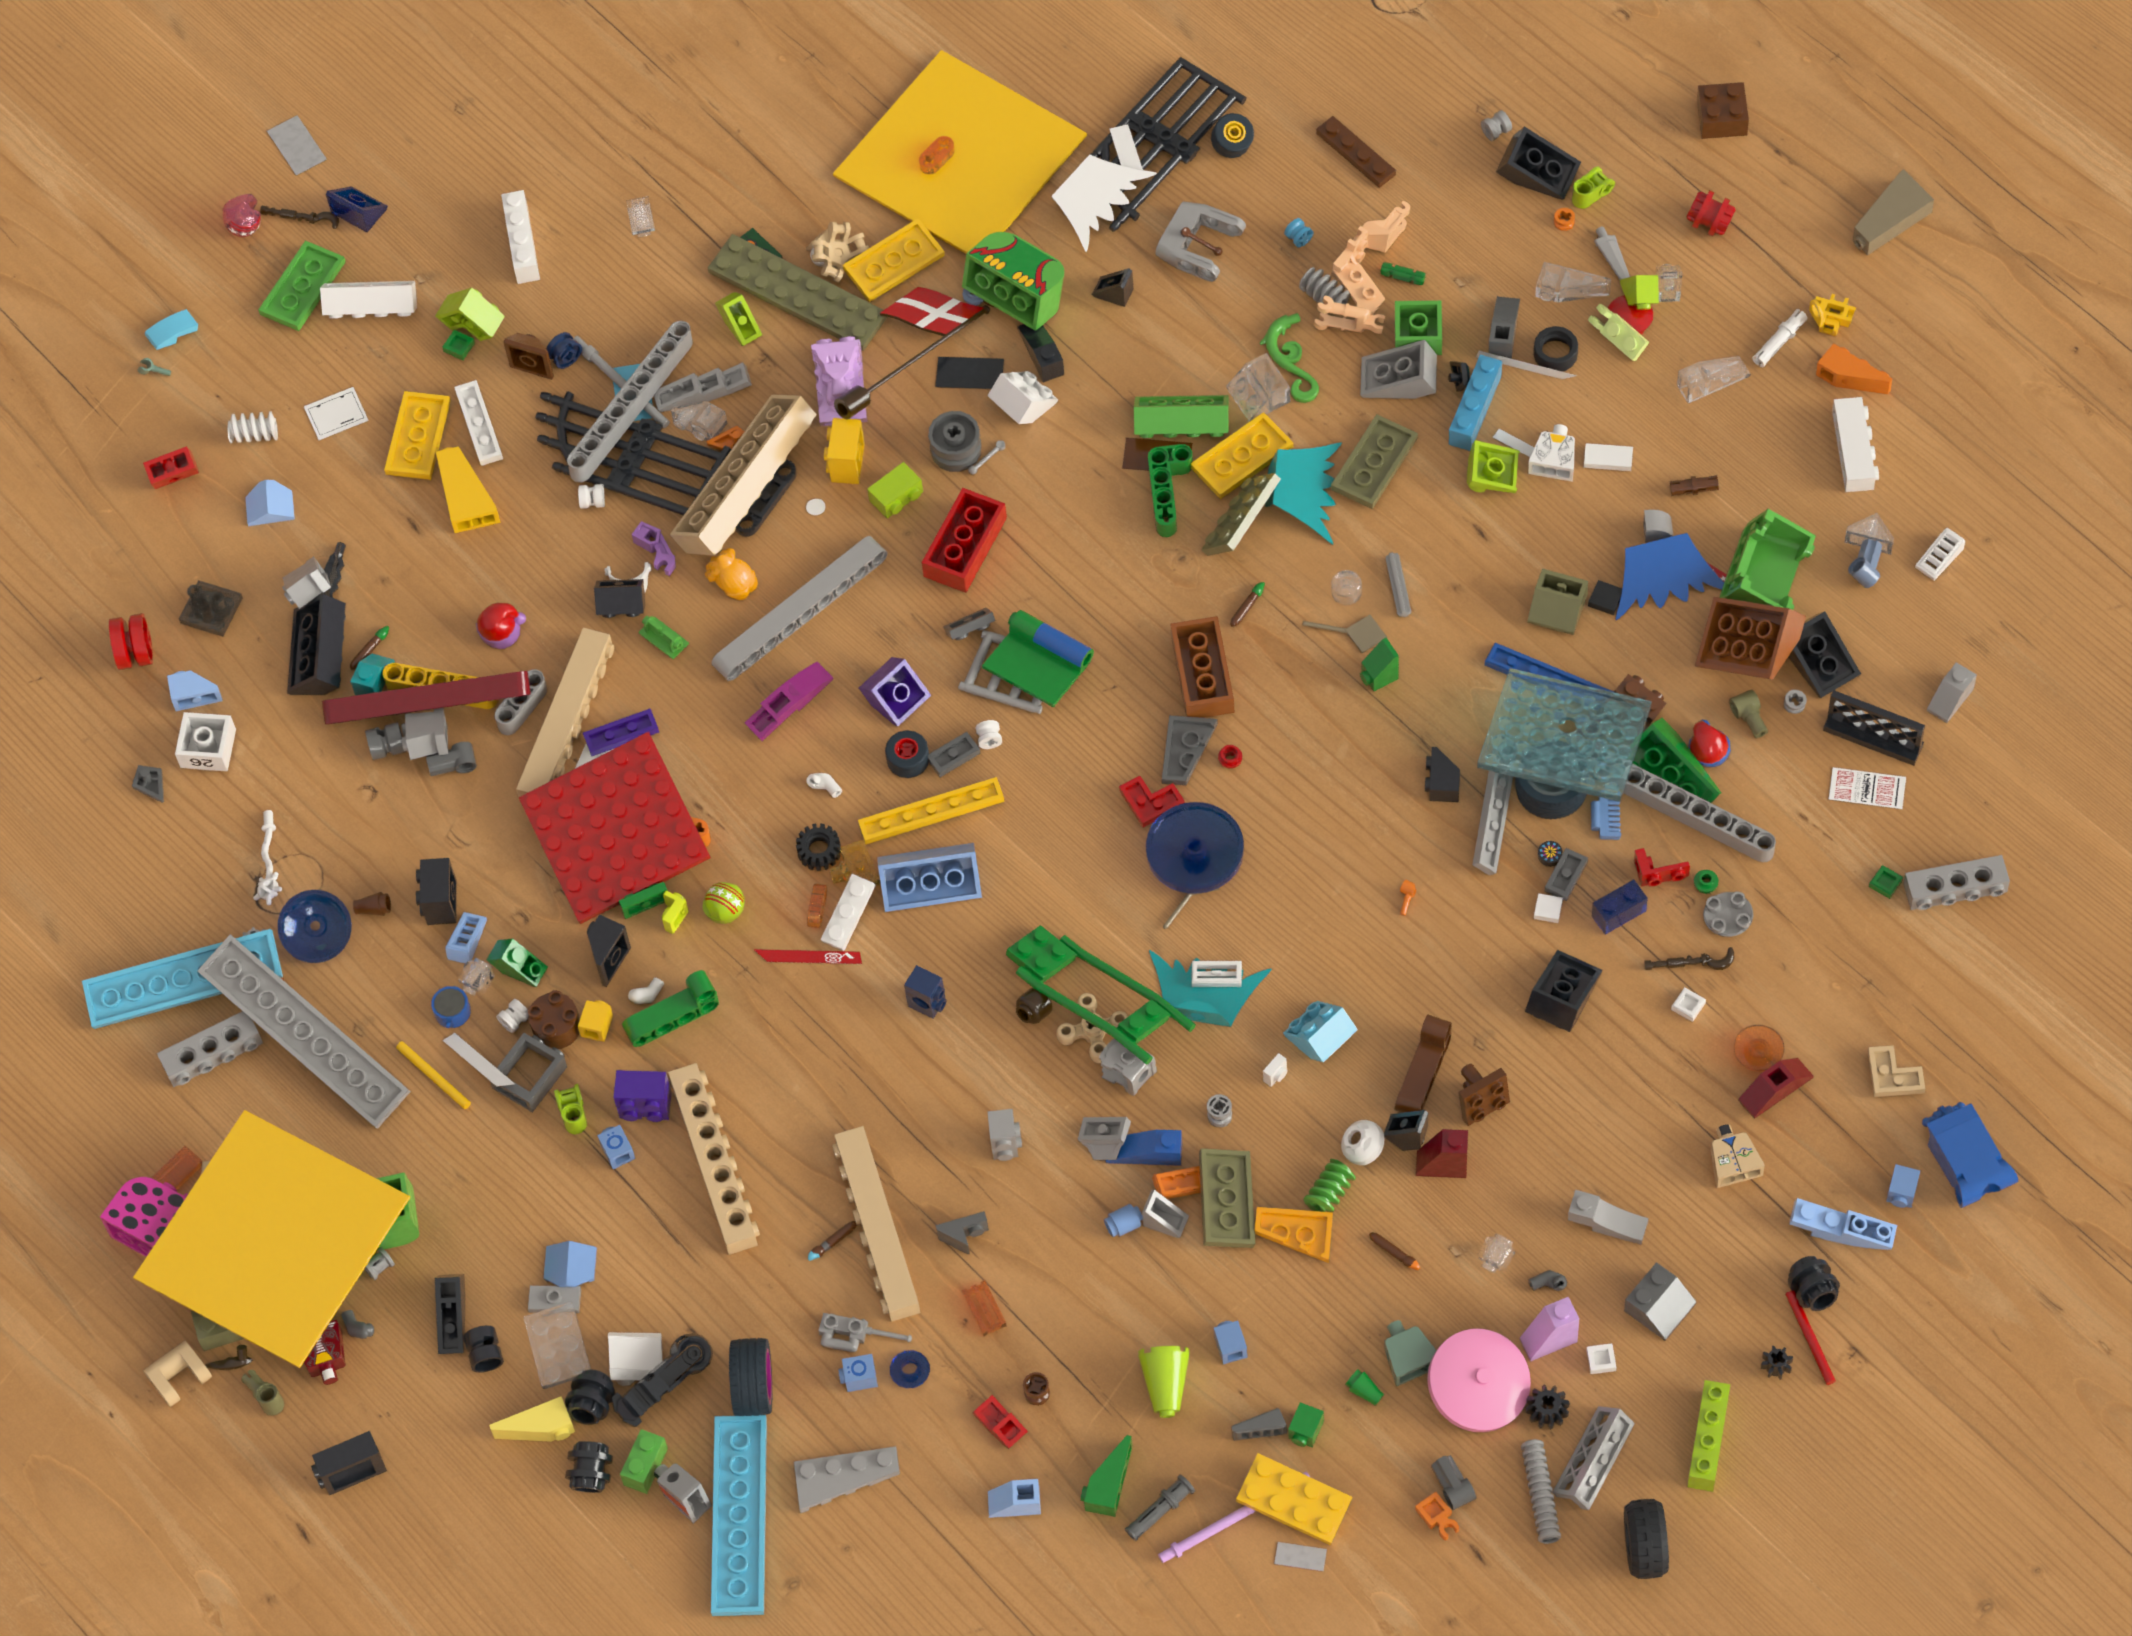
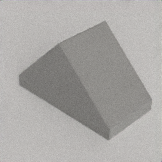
[1142,1190,1189,1238]

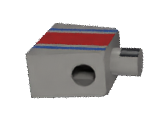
[654,1463,712,1523]

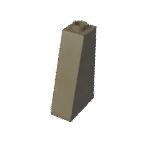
[1853,169,1934,255]

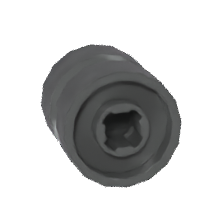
[365,722,406,760]

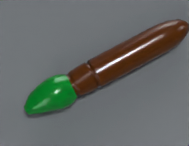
[1230,582,1265,627]
[350,626,389,669]

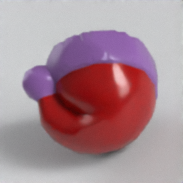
[476,603,526,649]

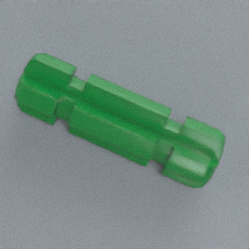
[1380,262,1426,285]

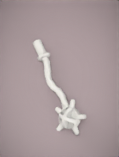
[253,810,282,905]

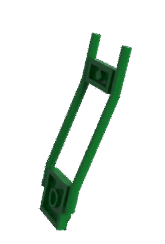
[1006,925,1196,1065]

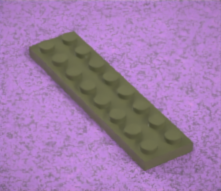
[708,234,887,351]

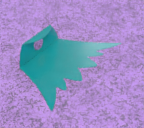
[1265,442,1342,545]
[1149,950,1272,1027]

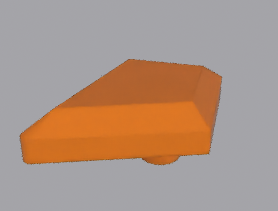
[707,426,745,451]

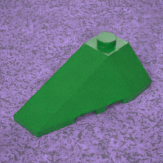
[1621,718,1722,803]

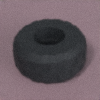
[1624,1499,1669,1579]

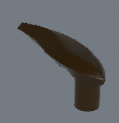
[205,1345,253,1370]

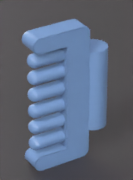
[1591,793,1621,840]

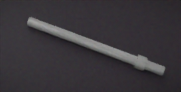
[573,336,670,428]

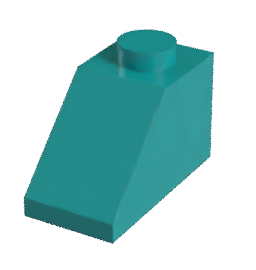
[350,653,395,695]

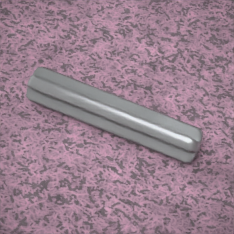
[1385,552,1411,617]

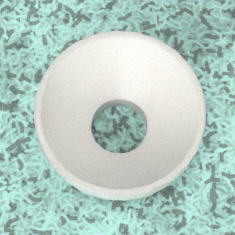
[1341,1120,1385,1165]

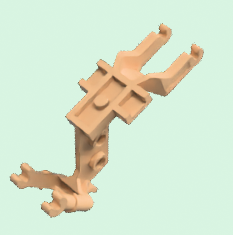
[1314,201,1410,334]

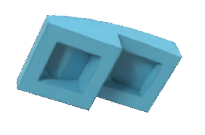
[145,309,198,350]

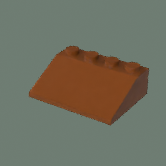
[1695,597,1806,680]

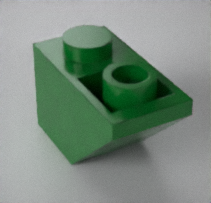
[486,938,548,987]

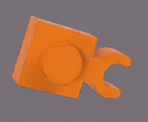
[1415,1492,1459,1541]

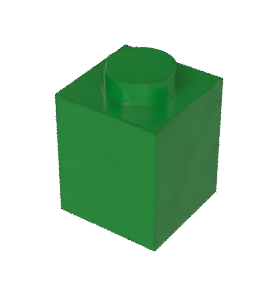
[1288,1402,1324,1448]

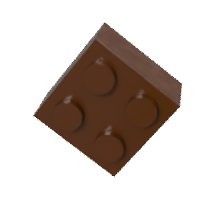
[1697,82,1749,139]

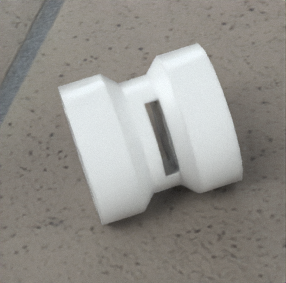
[578,484,605,509]
[496,999,529,1033]

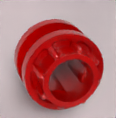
[1686,190,1736,237]

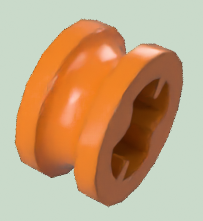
[1554,208,1575,231]

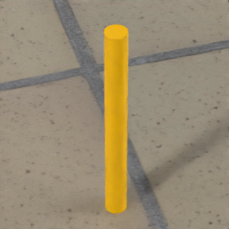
[396,1041,471,1110]

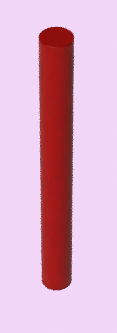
[1785,1290,1836,1385]

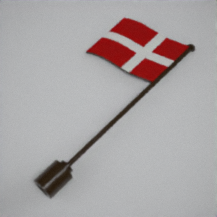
[834,287,990,420]

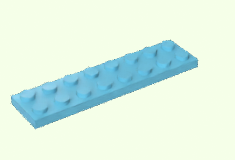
[82,929,283,1029]
[711,1415,767,1616]

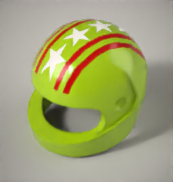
[703,882,745,924]

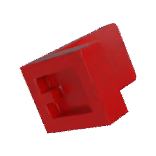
[1634,848,1690,887]

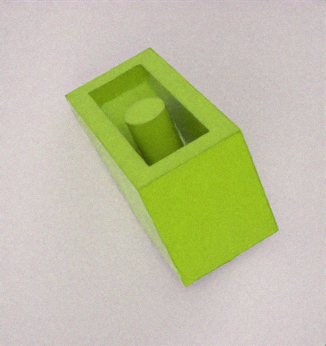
[1620,275,1659,310]
[715,292,762,346]

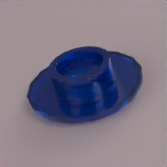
[890,1350,930,1388]

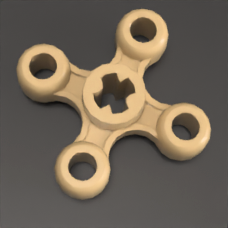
[1057,993,1128,1064]

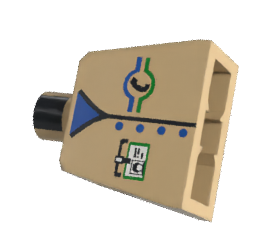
[1711,1124,1765,1188]

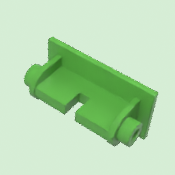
[638,616,689,659]

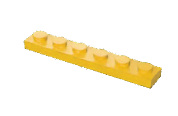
[858,777,1005,845]

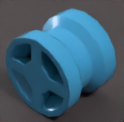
[1284,218,1314,248]

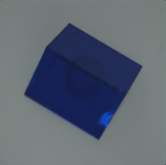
[326,186,388,233]

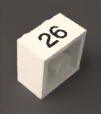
[175,712,236,771]

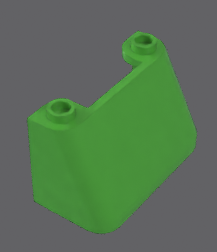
[1720,509,1816,610]

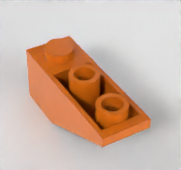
[1816,343,1892,394]

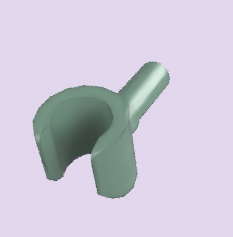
[137,358,171,376]

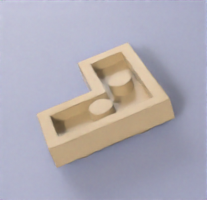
[1868,1045,1925,1097]

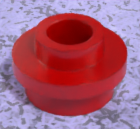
[1218,745,1242,768]

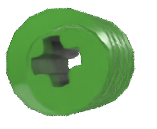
[1304,1159,1356,1212]

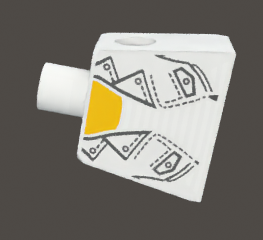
[1528,424,1575,482]

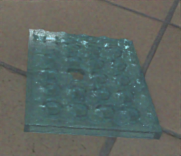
[1477,668,1652,802]

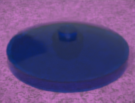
[1146,802,1244,894]

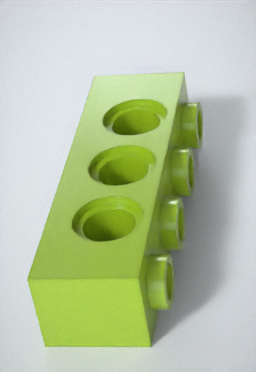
[1687,1380,1731,1492]

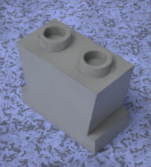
[282,556,331,609]
[401,708,448,760]

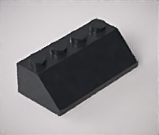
[287,594,346,695]

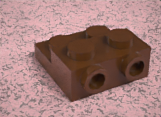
[1596,674,1667,743]

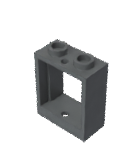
[490,1033,567,1113]

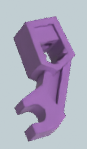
[632,521,676,576]

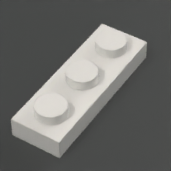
[821,874,876,951]

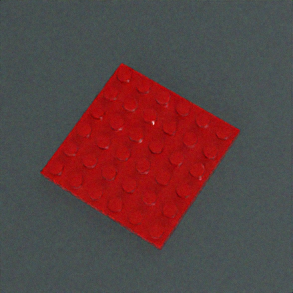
[518,732,711,924]

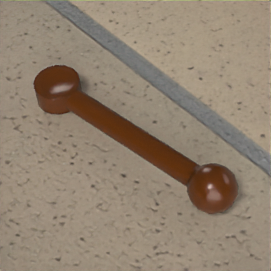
[1180,227,1223,256]

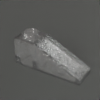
[1535,262,1611,302]
[1677,356,1751,404]

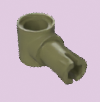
[1729,689,1768,738]
[241,1370,285,1416]

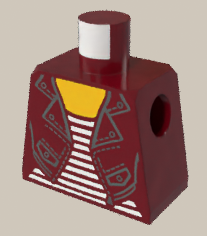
[304,1320,346,1385]

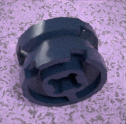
[546,332,582,369]

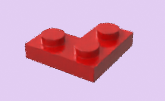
[1119,776,1185,828]

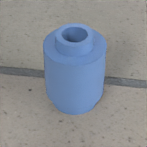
[1104,1204,1143,1237]

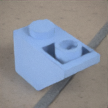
[988,1479,1041,1518]

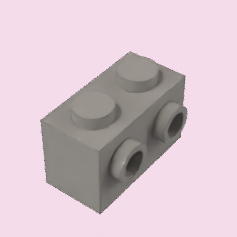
[988,1109,1022,1161]

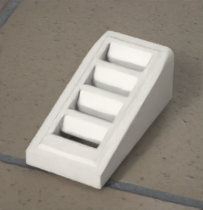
[1915,528,1965,581]

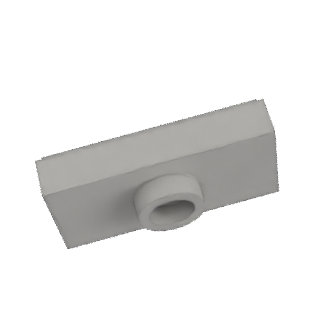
[528,1286,581,1313]

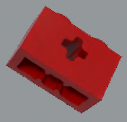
[143,446,199,489]

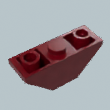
[1738,1058,1814,1119]

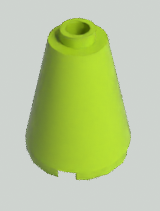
[1138,1346,1190,1418]

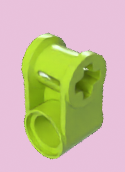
[1572,166,1615,209]
[554,1084,587,1134]

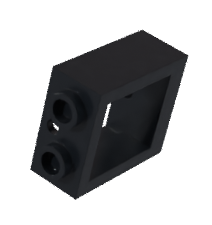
[311,1431,387,1495]

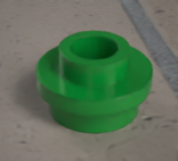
[1694,870,1719,894]

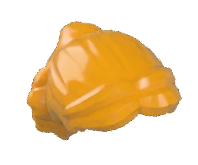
[705,548,758,600]

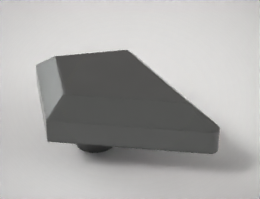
[132,765,164,803]

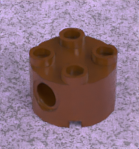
[528,990,580,1049]

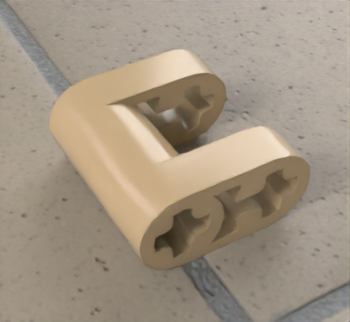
[143,1341,212,1407]

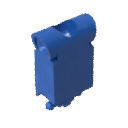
[1922,1102,2019,1208]

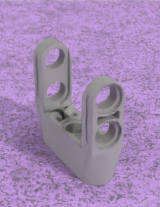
[1155,201,1246,281]

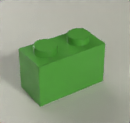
[620,1429,668,1494]

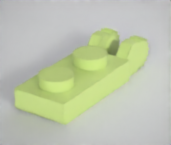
[1588,304,1649,361]

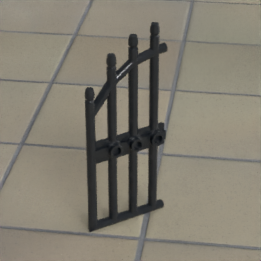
[1090,56,1247,232]
[535,391,732,516]

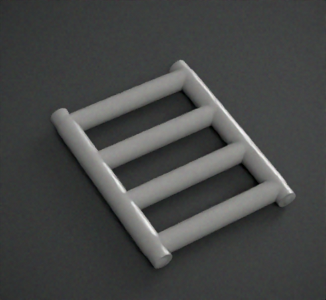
[958,630,1042,714]

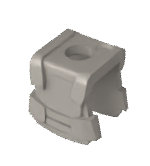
[1099,1039,1157,1096]

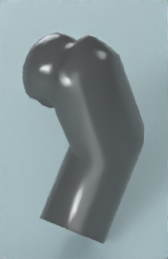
[1528,1270,1567,1291]
[341,1310,374,1339]

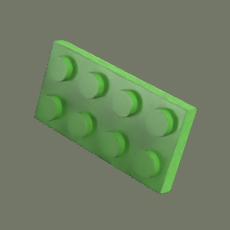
[258,240,346,331]

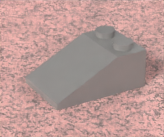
[1360,340,1437,399]

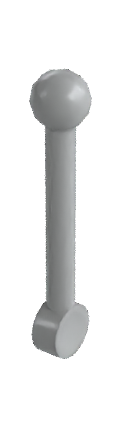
[968,440,1005,475]

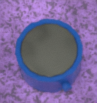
[431,986,471,1028]

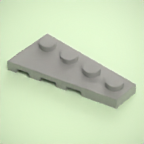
[794,1446,900,1513]

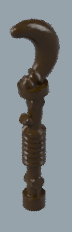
[260,205,339,229]
[1644,947,1734,970]

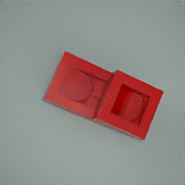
[972,1395,1028,1449]

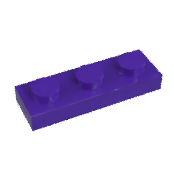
[583,708,659,757]

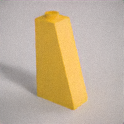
[436,446,501,533]

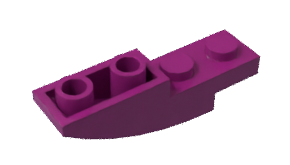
[745,661,834,741]

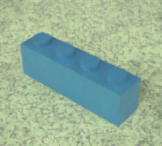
[1449,354,1502,451]

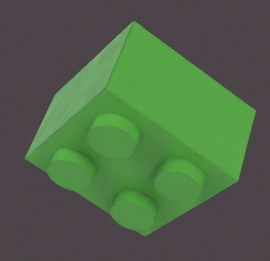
[1395,300,1442,355]

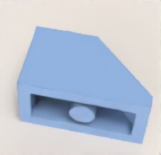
[167,670,223,711]

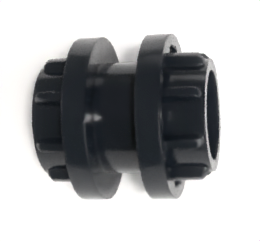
[1788,1256,1840,1311]
[565,1369,615,1425]
[565,1441,613,1493]

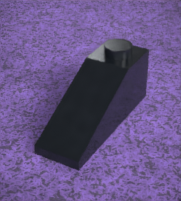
[1017,324,1064,383]
[435,1274,466,1354]

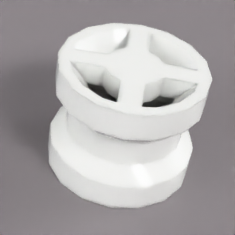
[975,720,1002,749]

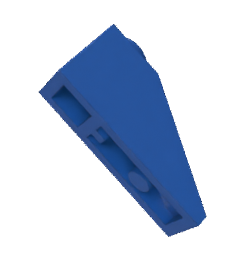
[1106,1129,1182,1166]

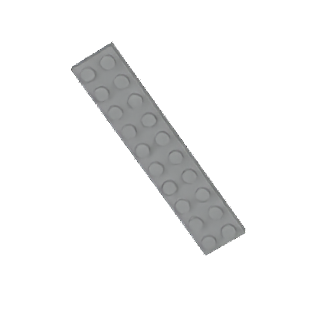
[197,934,411,1129]

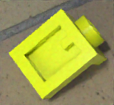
[662,891,689,934]

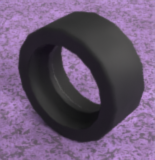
[1533,326,1578,372]

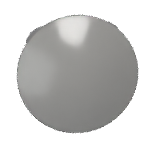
[1703,891,1753,937]

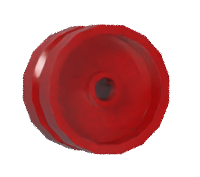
[109,613,153,670]

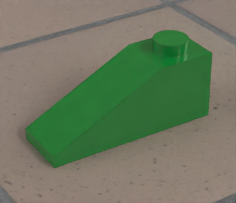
[1081,1435,1133,1517]

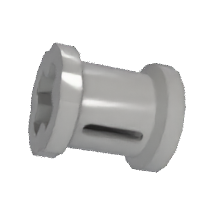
[364,1247,395,1280]

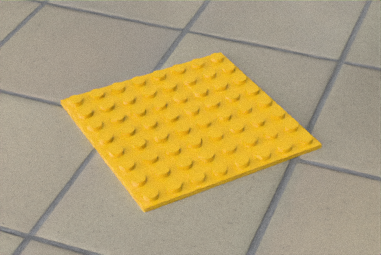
[833,50,1087,254]
[133,1110,410,1368]

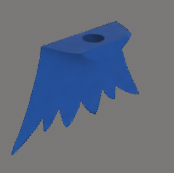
[1615,533,1724,620]

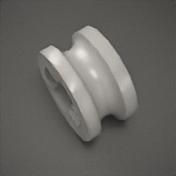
[1783,690,1807,714]

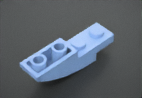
[1789,1198,1897,1250]

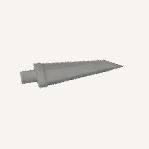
[1594,227,1630,280]

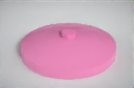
[1428,1329,1531,1432]

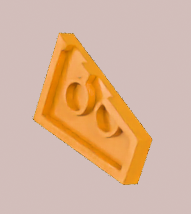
[1255,1207,1333,1263]

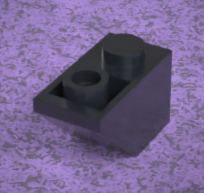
[1425,747,1460,802]

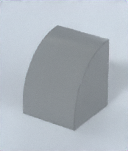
[1643,510,1673,543]

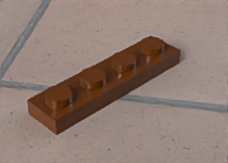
[1316,116,1396,188]

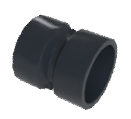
[463,1325,504,1373]

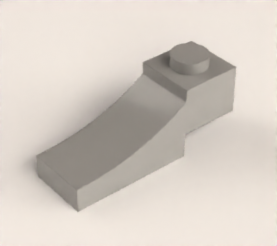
[1568,1190,1649,1245]

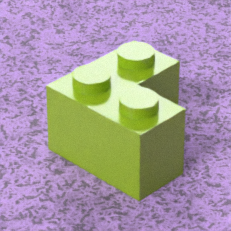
[435,288,505,341]

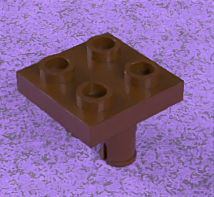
[1458,1063,1510,1126]

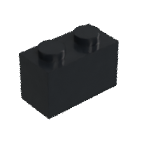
[594,579,645,618]

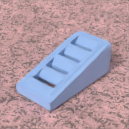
[445,912,487,964]

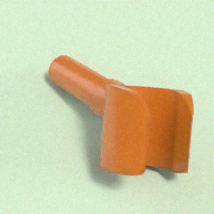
[1400,880,1416,916]

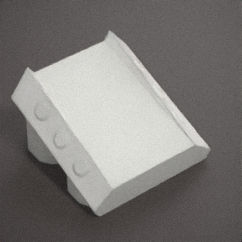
[608,1332,663,1386]

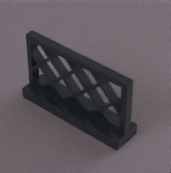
[1823,690,1925,766]

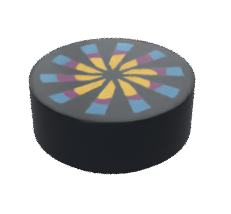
[1538,841,1563,867]

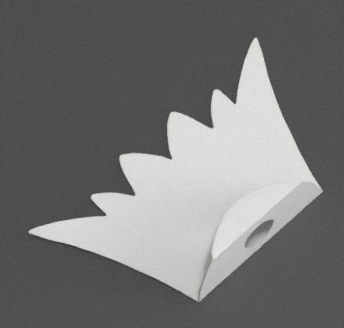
[1051,154,1157,252]

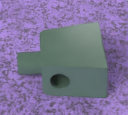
[1384,1320,1436,1386]

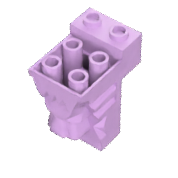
[811,337,867,426]

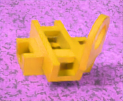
[1809,294,1856,337]

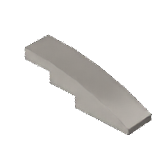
[654,363,752,412]

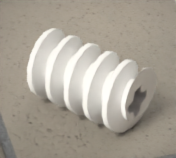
[228,411,278,443]

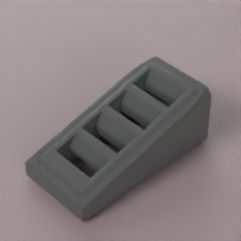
[1231,1408,1287,1441]

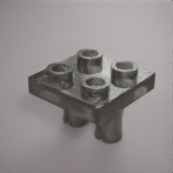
[179,580,243,637]

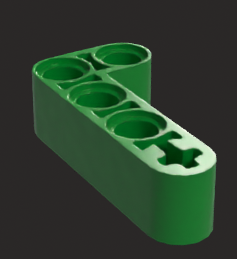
[1148,444,1193,537]
[622,970,719,1047]

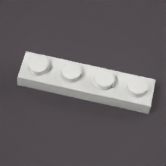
[454,380,503,466]

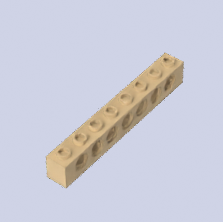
[668,1063,760,1255]

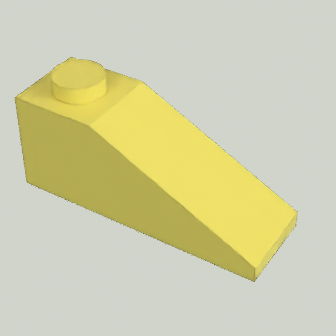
[489,1396,575,1442]

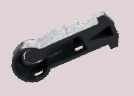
[610,1333,713,1427]

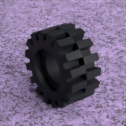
[796,823,841,871]

